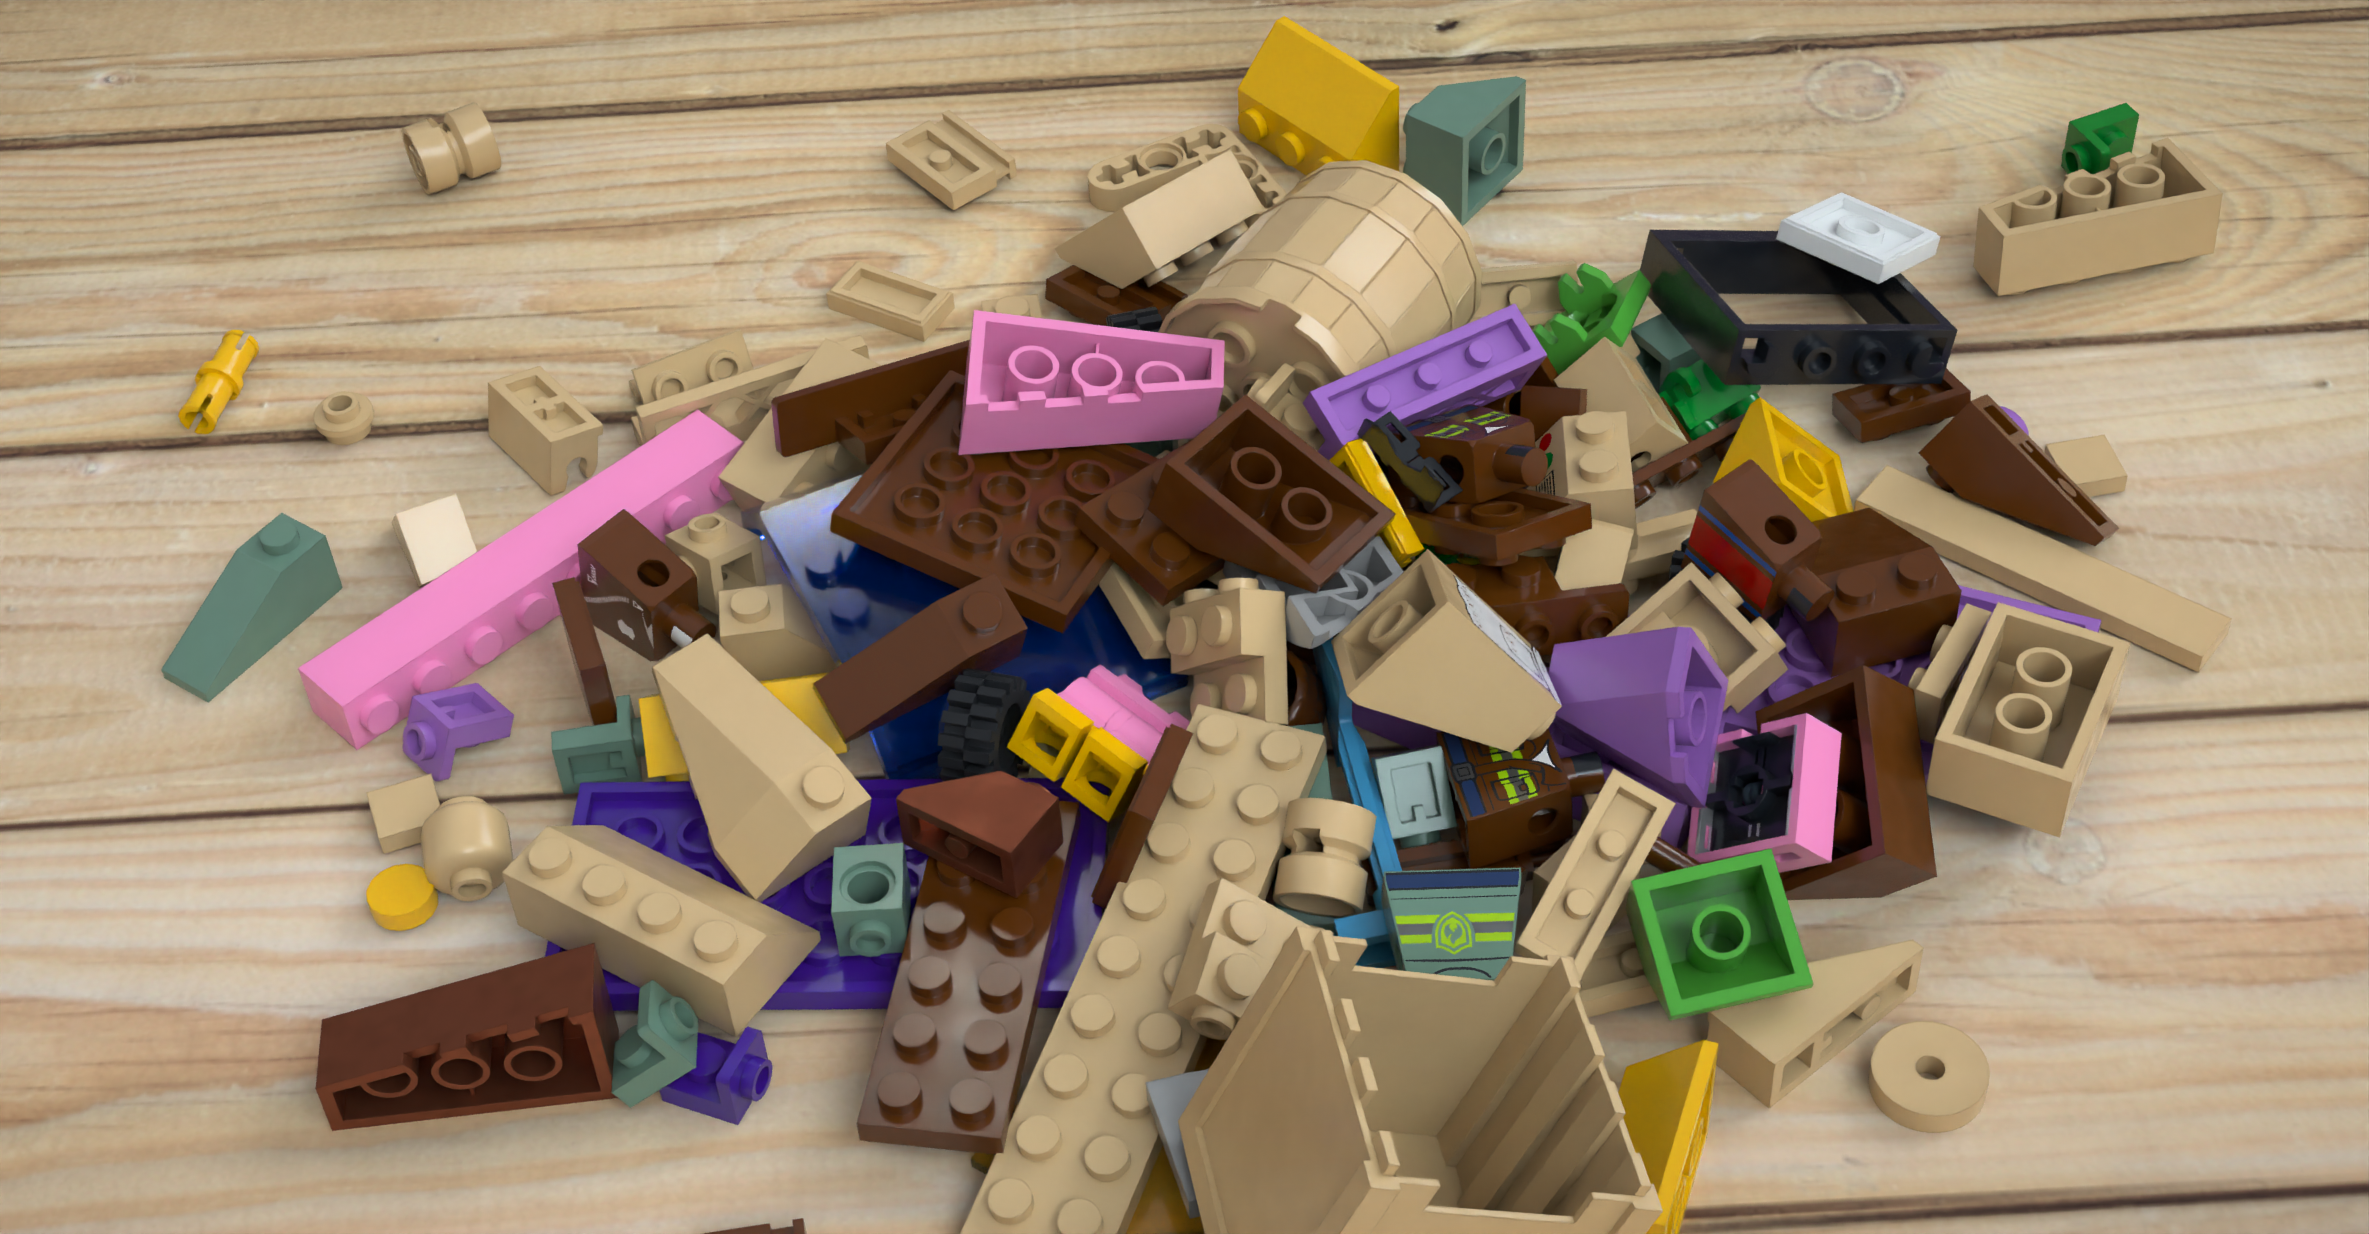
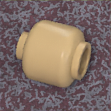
[420,796,514,901]

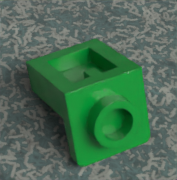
[2061,103,2139,174]

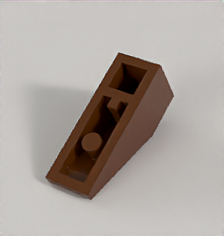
[1918,394,2119,546]
[813,572,1028,744]

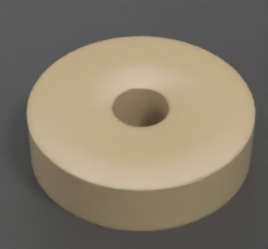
[1868,1021,1990,1133]

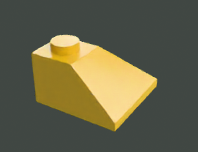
[1713,397,1854,522]

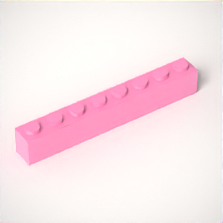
[298,409,744,750]

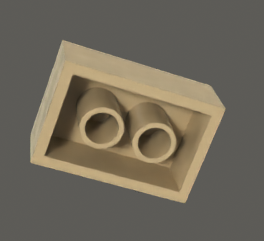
[1926,602,2131,838]

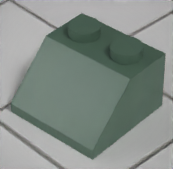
[1403,76,1526,226]

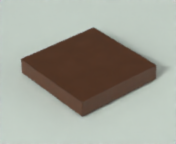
[552,577,617,726]
[1091,723,1193,909]

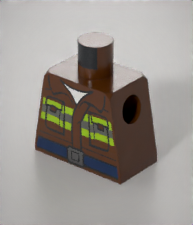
[1388,404,1548,504]
[1436,728,1605,869]

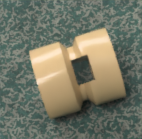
[401,102,501,195]
[1273,798,1376,918]

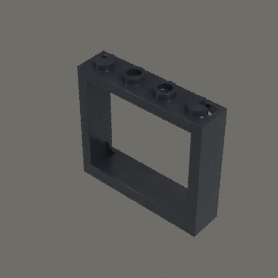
[1640,230,1958,385]

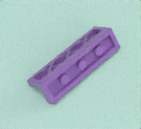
[1303,304,1547,460]

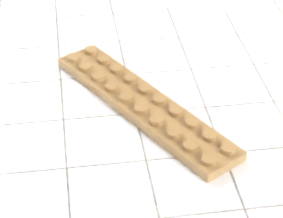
[960,704,1327,1234]

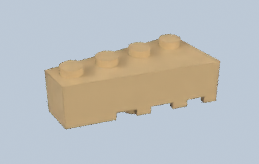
[1973,137,2223,296]

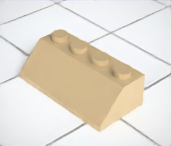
[502,825,821,1037]

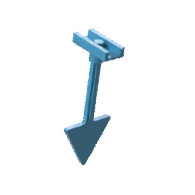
[1312,637,1402,968]

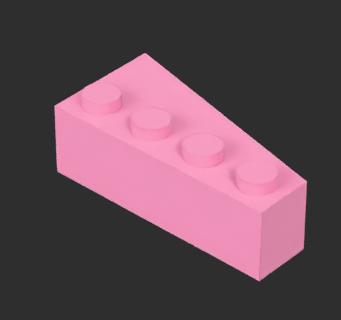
[958,310,1225,455]

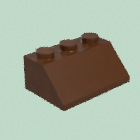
[1755,665,1937,900]

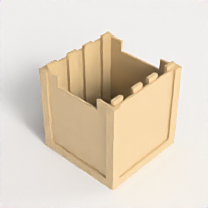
[1178,926,1663,1234]

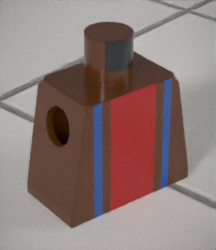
[1681,459,1834,621]

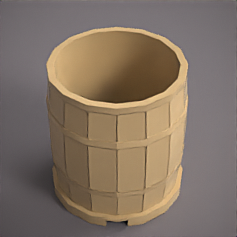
[1158,160,1482,441]

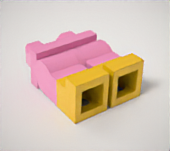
[1007,664,1190,823]

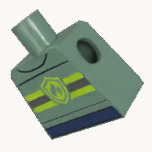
[1381,867,1522,981]

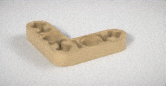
[1088,124,1287,229]

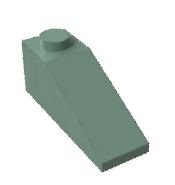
[161,513,343,703]

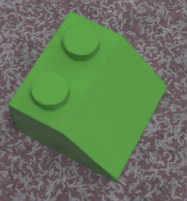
[1625,849,1813,1021]

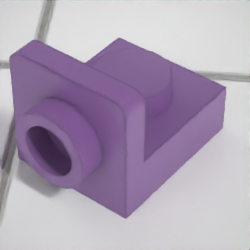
[403,683,514,782]

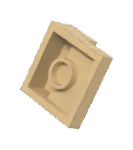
[1606,562,1788,714]
[1166,578,1288,725]
[1167,877,1313,1041]

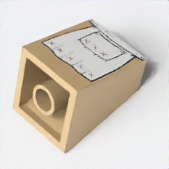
[1331,549,1562,753]

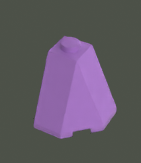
[1546,627,1729,808]

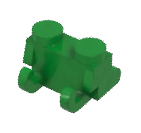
[1658,359,1762,441]

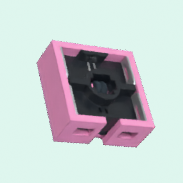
[1687,713,1842,873]

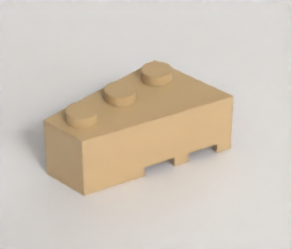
[718,338,881,536]

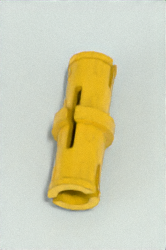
[178,330,259,434]

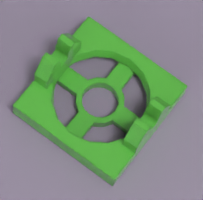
[1532,263,1651,375]

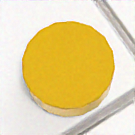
[366,864,438,931]

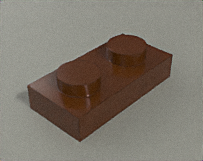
[1832,368,1971,443]

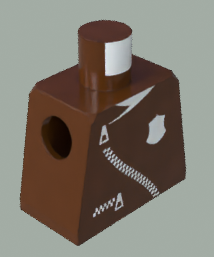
[577,509,717,661]

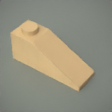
[1707,939,1924,1108]

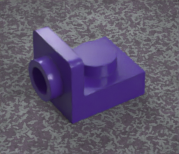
[660,1027,773,1125]

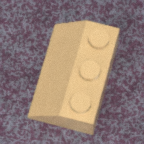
[1055,149,1264,289]

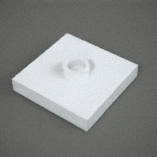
[1776,192,1941,284]

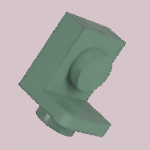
[551,695,646,795]
[1371,744,1457,848]
[611,980,699,1108]

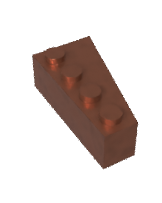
[315,943,619,1131]

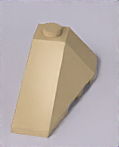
[652,634,872,902]

